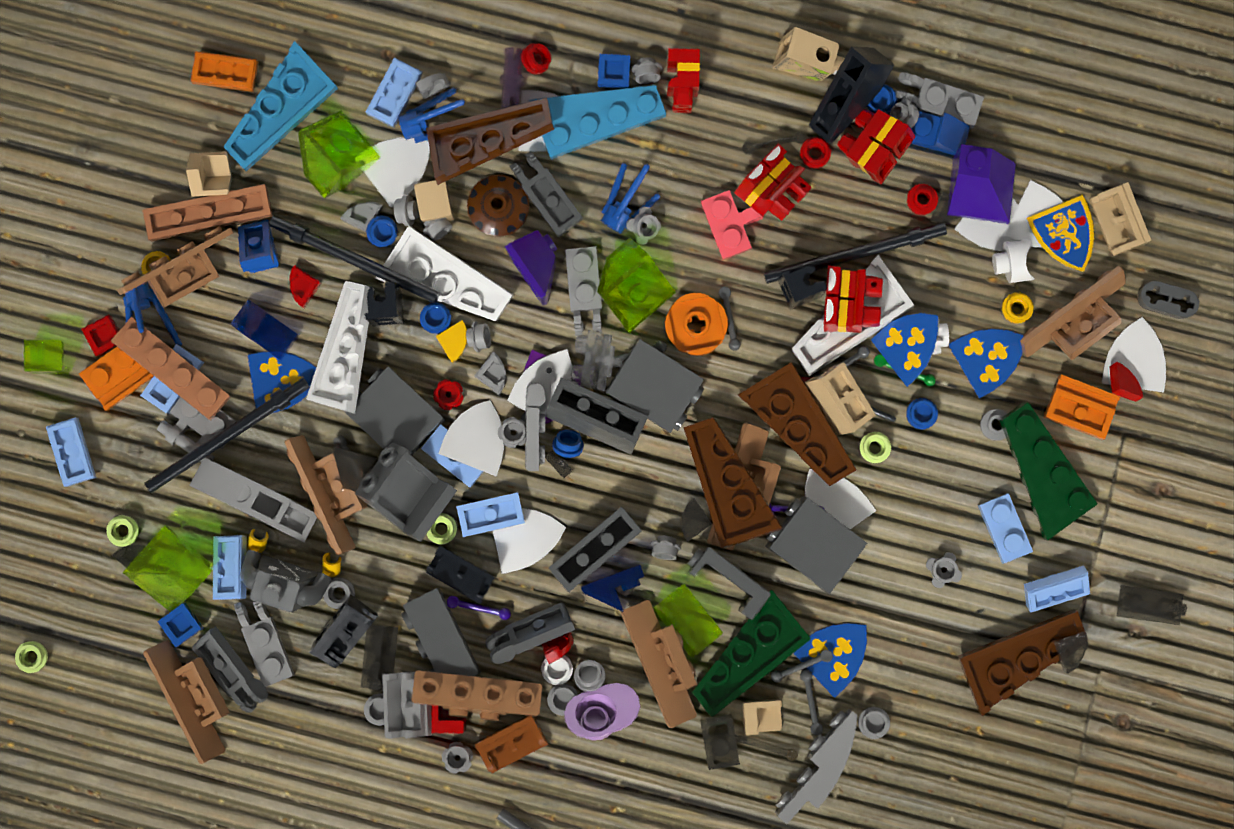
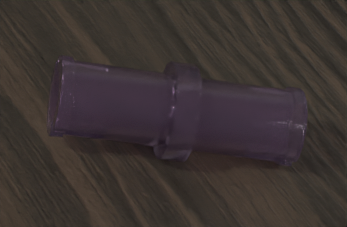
[500,47,525,109]

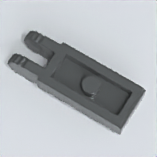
[509,151,583,238]
[485,602,575,665]
[192,627,269,713]

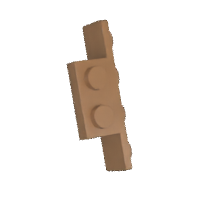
[117,226,234,308]
[1020,266,1126,360]
[707,423,781,551]
[284,435,368,555]
[621,600,697,728]
[143,640,230,764]
[412,671,542,721]

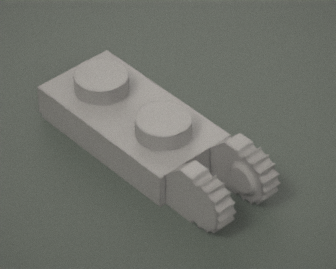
[895,72,984,128]
[565,247,602,336]
[525,382,546,471]
[234,601,294,687]

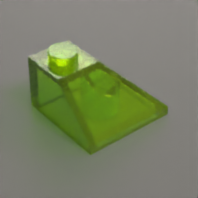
[298,110,380,198]
[597,238,676,333]
[122,525,213,612]

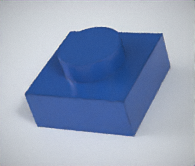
[598,54,631,89]
[157,603,204,647]

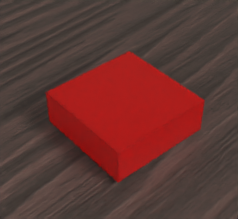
[81,315,119,357]

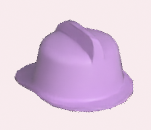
[564,683,640,740]

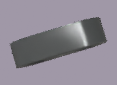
[1137,281,1199,319]

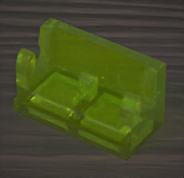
[653,583,723,657]

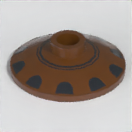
[467,175,529,237]

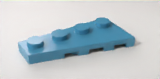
[223,41,338,172]
[529,85,666,159]

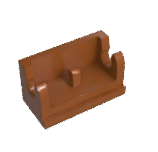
[474,715,548,773]

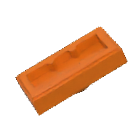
[191,51,259,92]

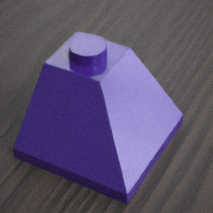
[947,144,1016,224]
[505,230,557,306]

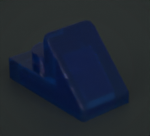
[230,299,299,360]
[581,565,645,612]

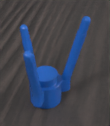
[398,88,465,144]
[600,163,660,234]
[123,281,182,346]

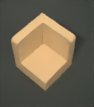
[186,151,232,197]
[414,180,454,222]
[742,698,782,735]

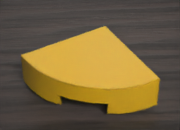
[436,320,467,364]

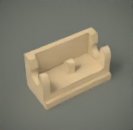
[1089,182,1151,257]
[805,362,876,436]

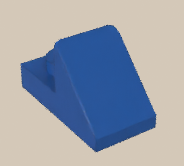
[911,111,970,155]
[238,219,279,273]

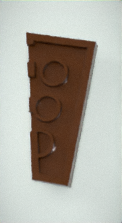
[426,98,554,185]
[738,362,857,486]
[683,417,783,549]
[957,609,1088,716]

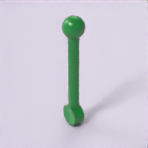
[873,354,936,386]

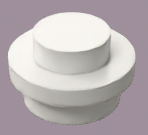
[541,655,573,685]

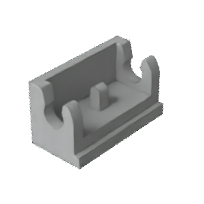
[383,671,432,738]

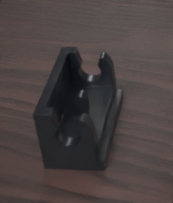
[778,267,827,310]
[365,282,404,326]
[426,545,496,604]
[310,594,379,668]

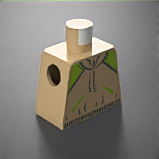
[772,27,845,81]

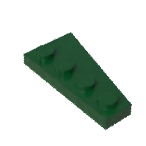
[999,401,1098,541]
[692,589,811,718]

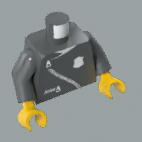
[240,529,342,612]

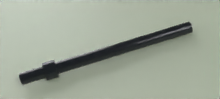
[269,215,440,303]
[763,223,947,284]
[144,378,310,493]

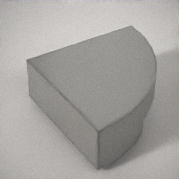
[415,73,450,99]
[340,202,383,232]
[475,351,506,396]

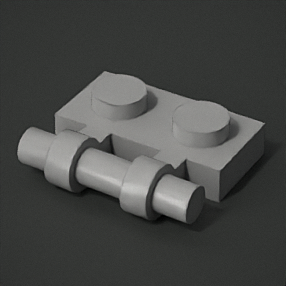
[157,397,237,462]

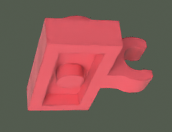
[700,190,763,260]

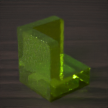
[24,340,69,374]

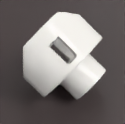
[992,239,1035,283]

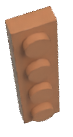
[142,184,273,242]
[111,317,231,421]

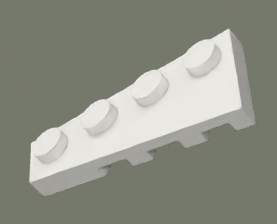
[375,226,514,321]
[792,255,914,376]
[306,281,370,414]

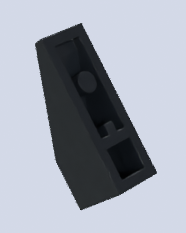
[808,46,894,144]

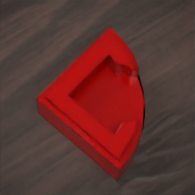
[289,265,321,309]
[1109,362,1143,402]
[541,632,574,664]

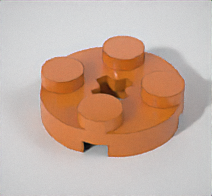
[665,293,728,356]

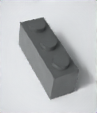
[545,378,648,455]
[548,507,642,593]
[401,587,481,677]

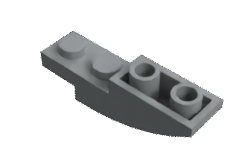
[189,458,317,543]
[775,709,857,824]

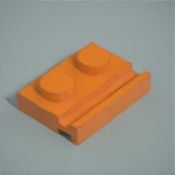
[79,347,154,411]
[1043,374,1120,440]

